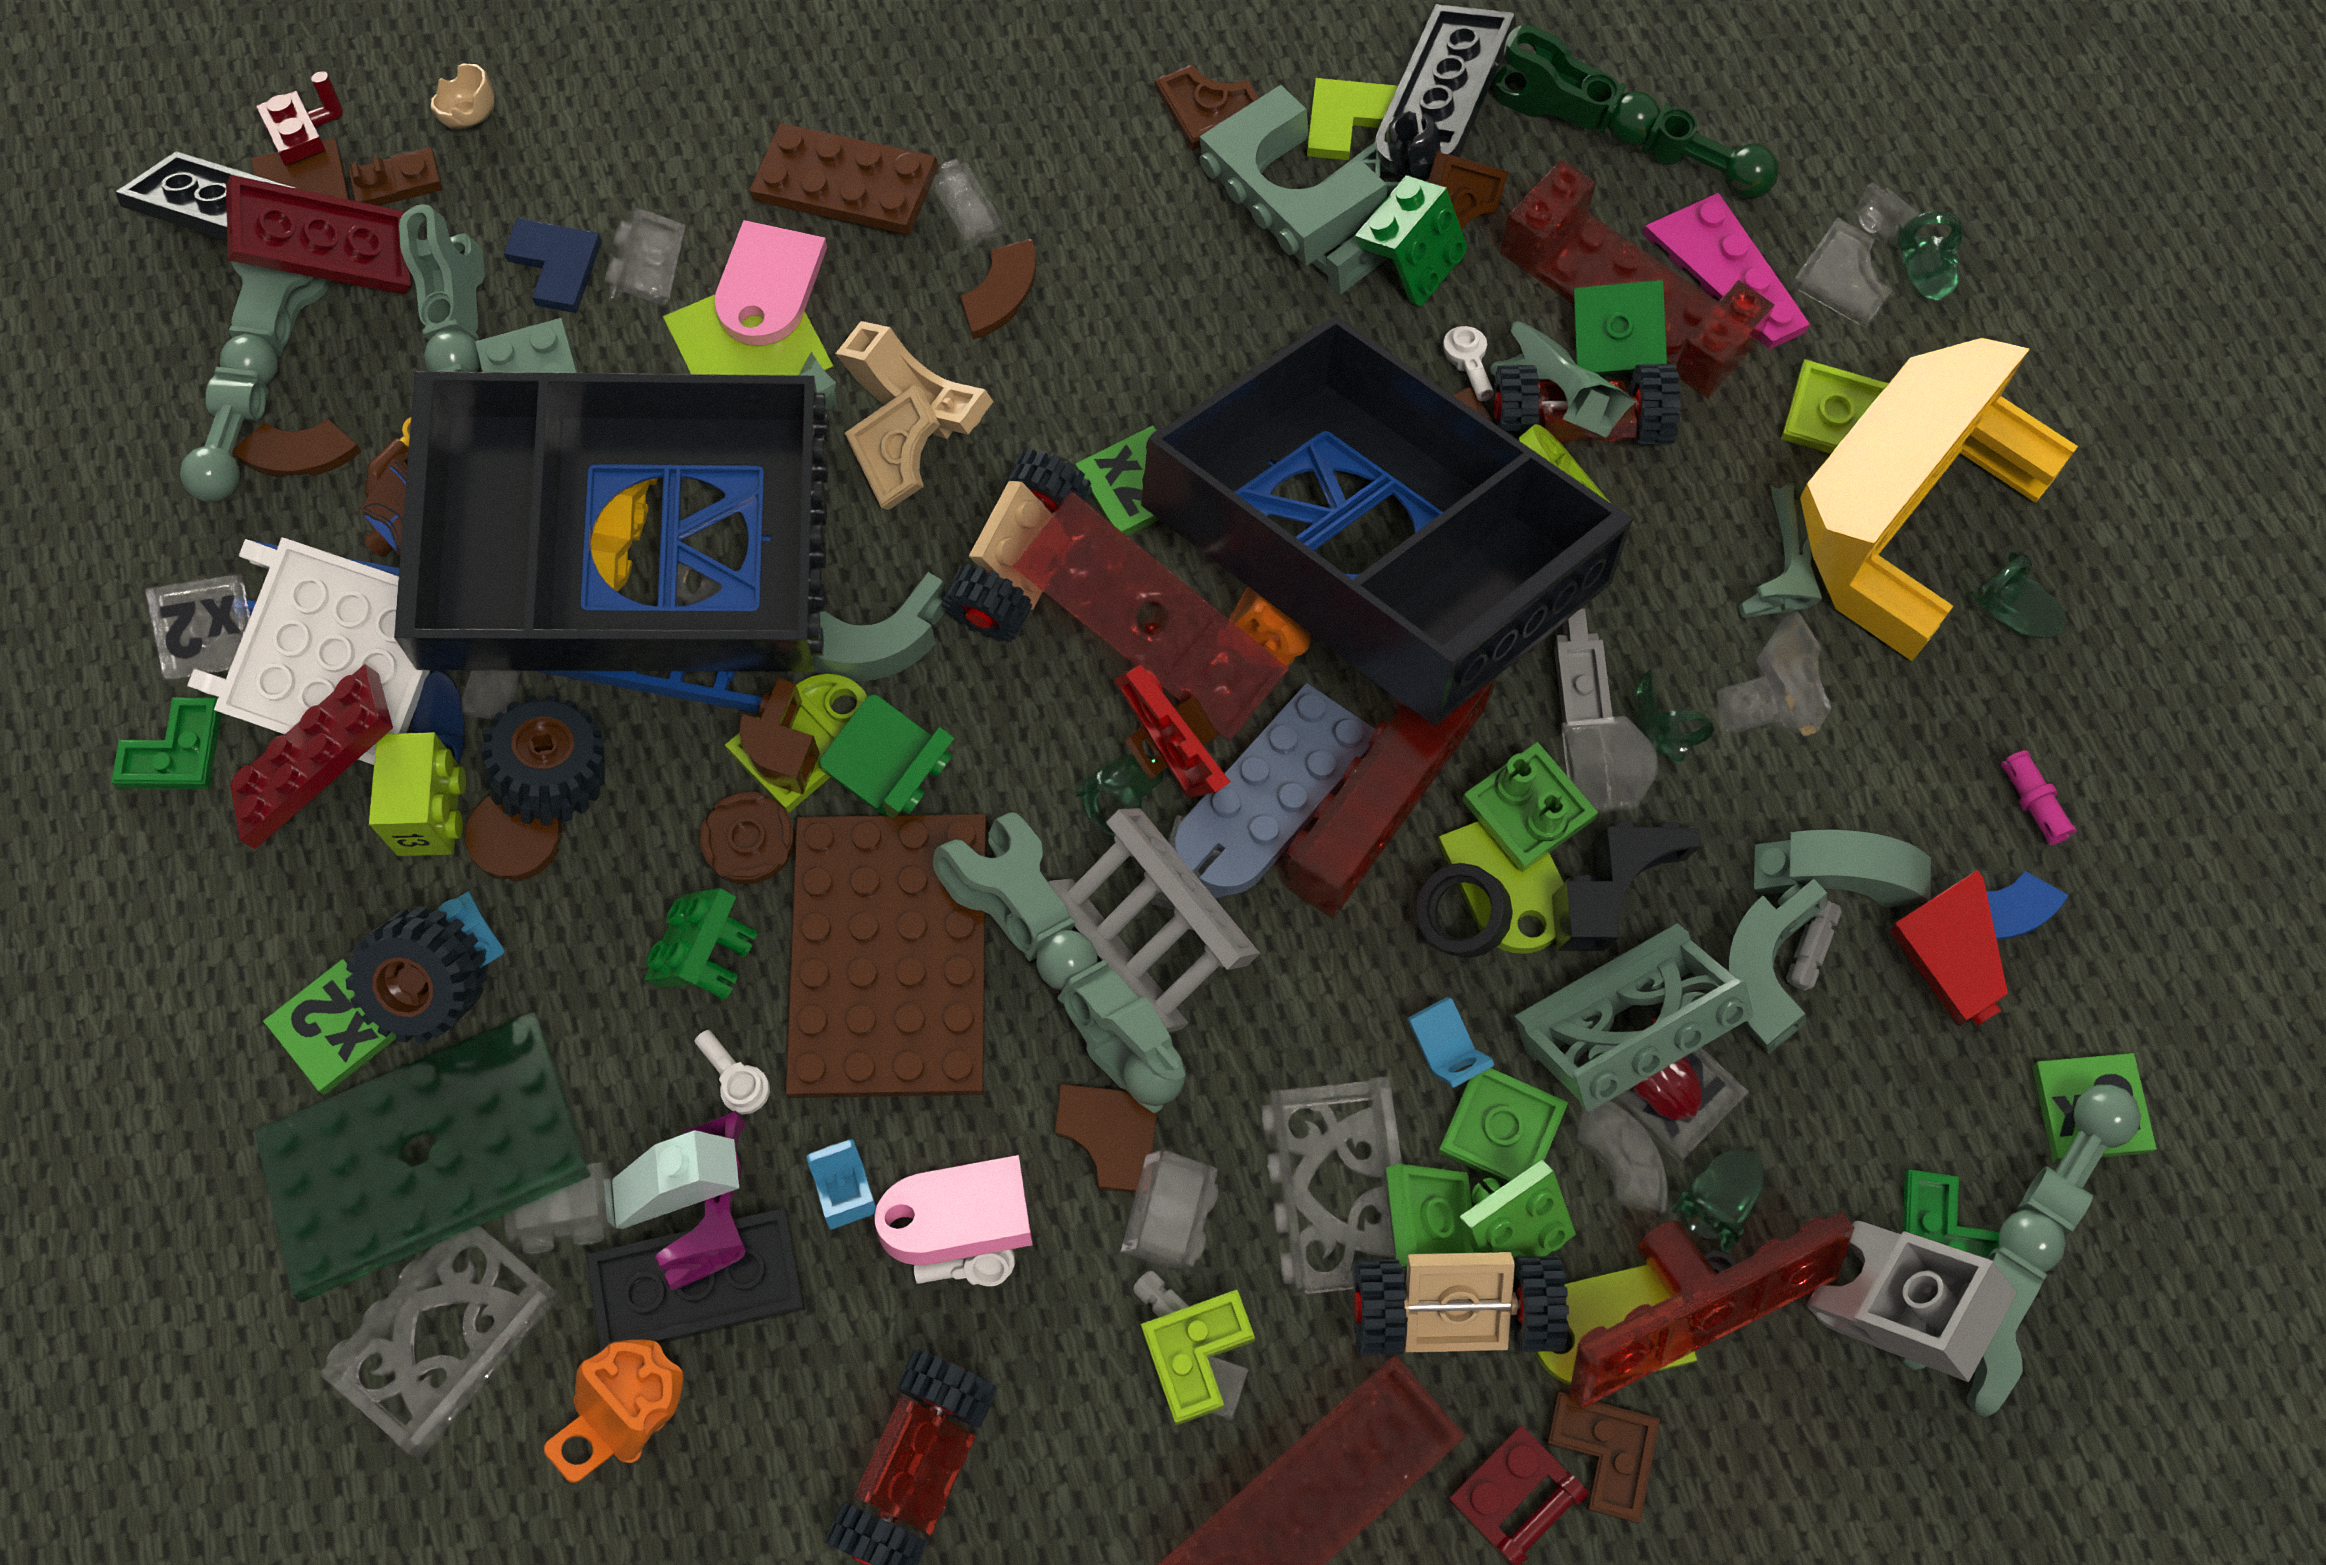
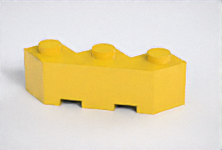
[591,478,658,592]

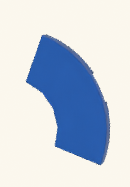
[1986,871,2068,940]

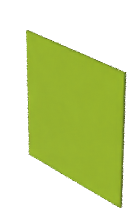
[663,295,834,375]

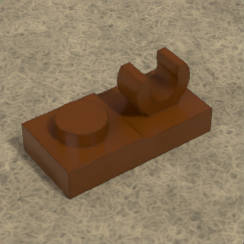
[349,147,443,206]

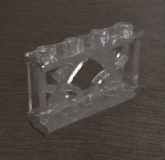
[1261,1076,1407,1296]
[320,1213,563,1459]

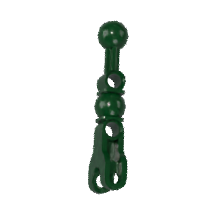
[1493,25,1779,199]

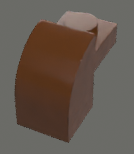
[740,678,820,795]

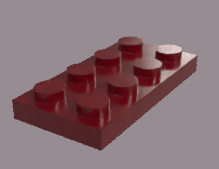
[226,175,411,294]
[230,664,393,849]

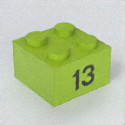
[369,732,466,856]

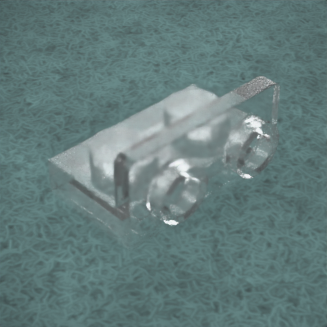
[605,207,685,306]

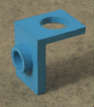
[1407,997,1495,1088]

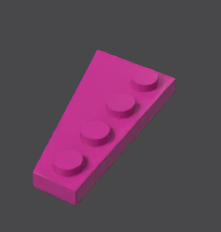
[1642,193,1810,350]

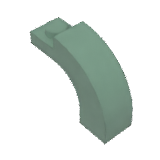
[815,572,946,681]
[1754,830,1931,908]
[1729,879,1827,1055]

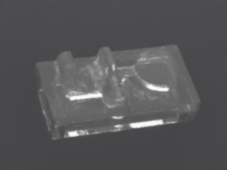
[930,159,1004,250]

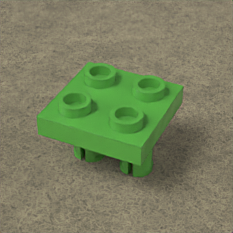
[1462,742,1598,872]

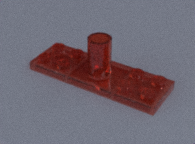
[1012,491,1289,741]
[1570,1212,1855,1409]

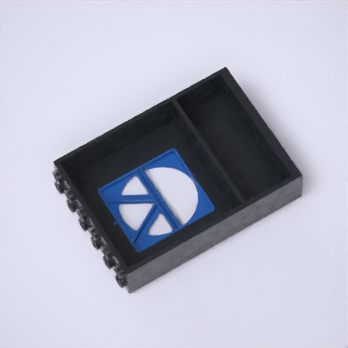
[1141,315,1633,727]
[394,371,829,672]

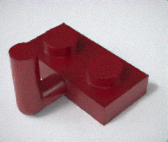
[256,71,343,165]

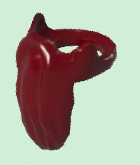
[1633,1018,1702,1120]

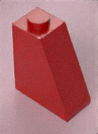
[1889,870,2008,1027]

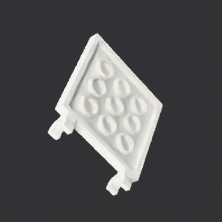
[187,537,430,765]

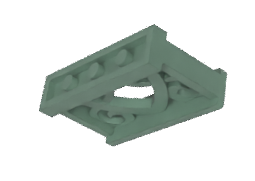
[1514,923,1753,1112]

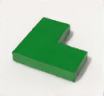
[111,697,222,789]
[1902,1170,2000,1259]

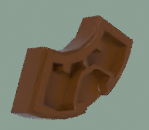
[961,239,1036,340]
[232,419,361,478]

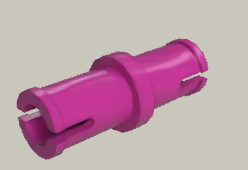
[2000,750,2077,846]

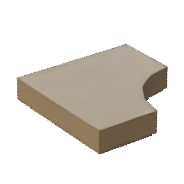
[845,385,940,510]

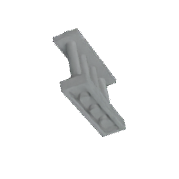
[1048,808,1260,1033]

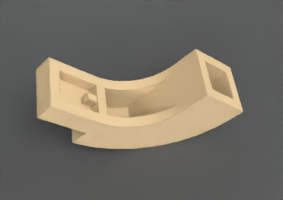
[835,321,994,439]

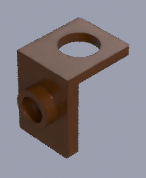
[1125,696,1218,780]

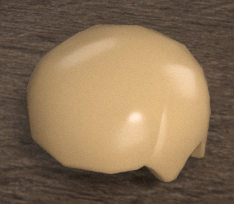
[431,64,495,130]

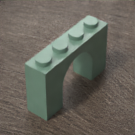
[1199,85,1387,266]

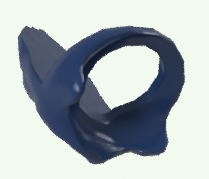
[412,670,465,762]

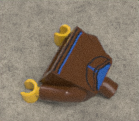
[361,418,411,557]

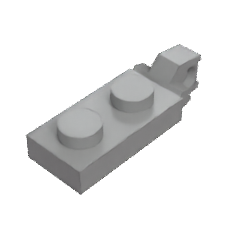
[1554,609,1614,735]

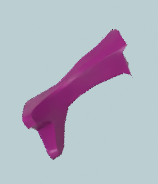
[655,1111,747,1290]

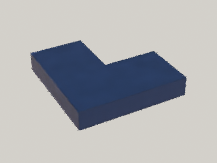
[504,218,602,313]

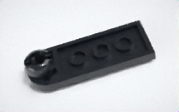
[1376,4,1516,178]

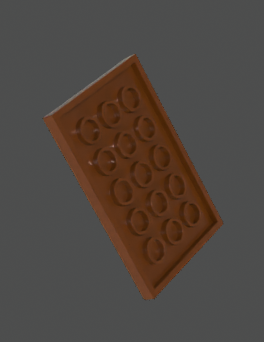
[786,814,987,1098]

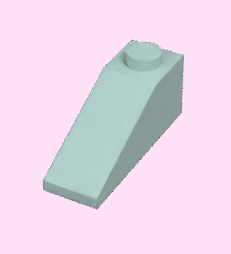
[612,1130,739,1229]

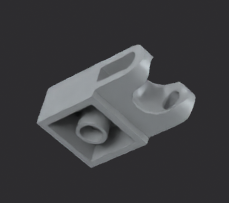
[1806,1221,2017,1382]

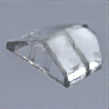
[1561,716,1658,813]

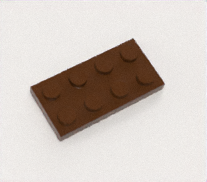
[749,123,939,235]

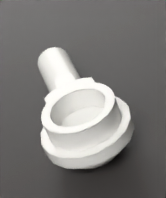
[1443,326,1494,401]
[695,1030,770,1115]
[914,1249,1015,1286]

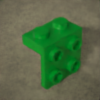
[1355,175,1467,306]
[819,694,954,819]

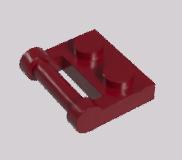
[1448,1425,1589,1565]

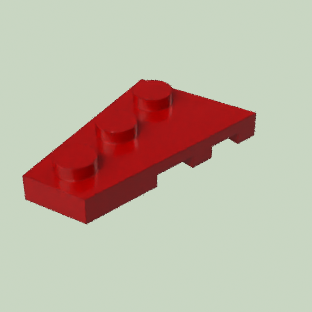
[1113,665,1231,798]

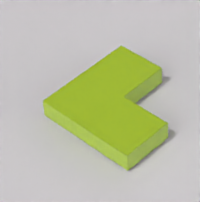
[1307,78,1398,160]
[1141,1290,1255,1426]

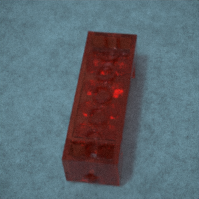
[1500,159,1775,399]

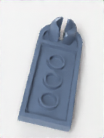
[1174,683,1381,899]

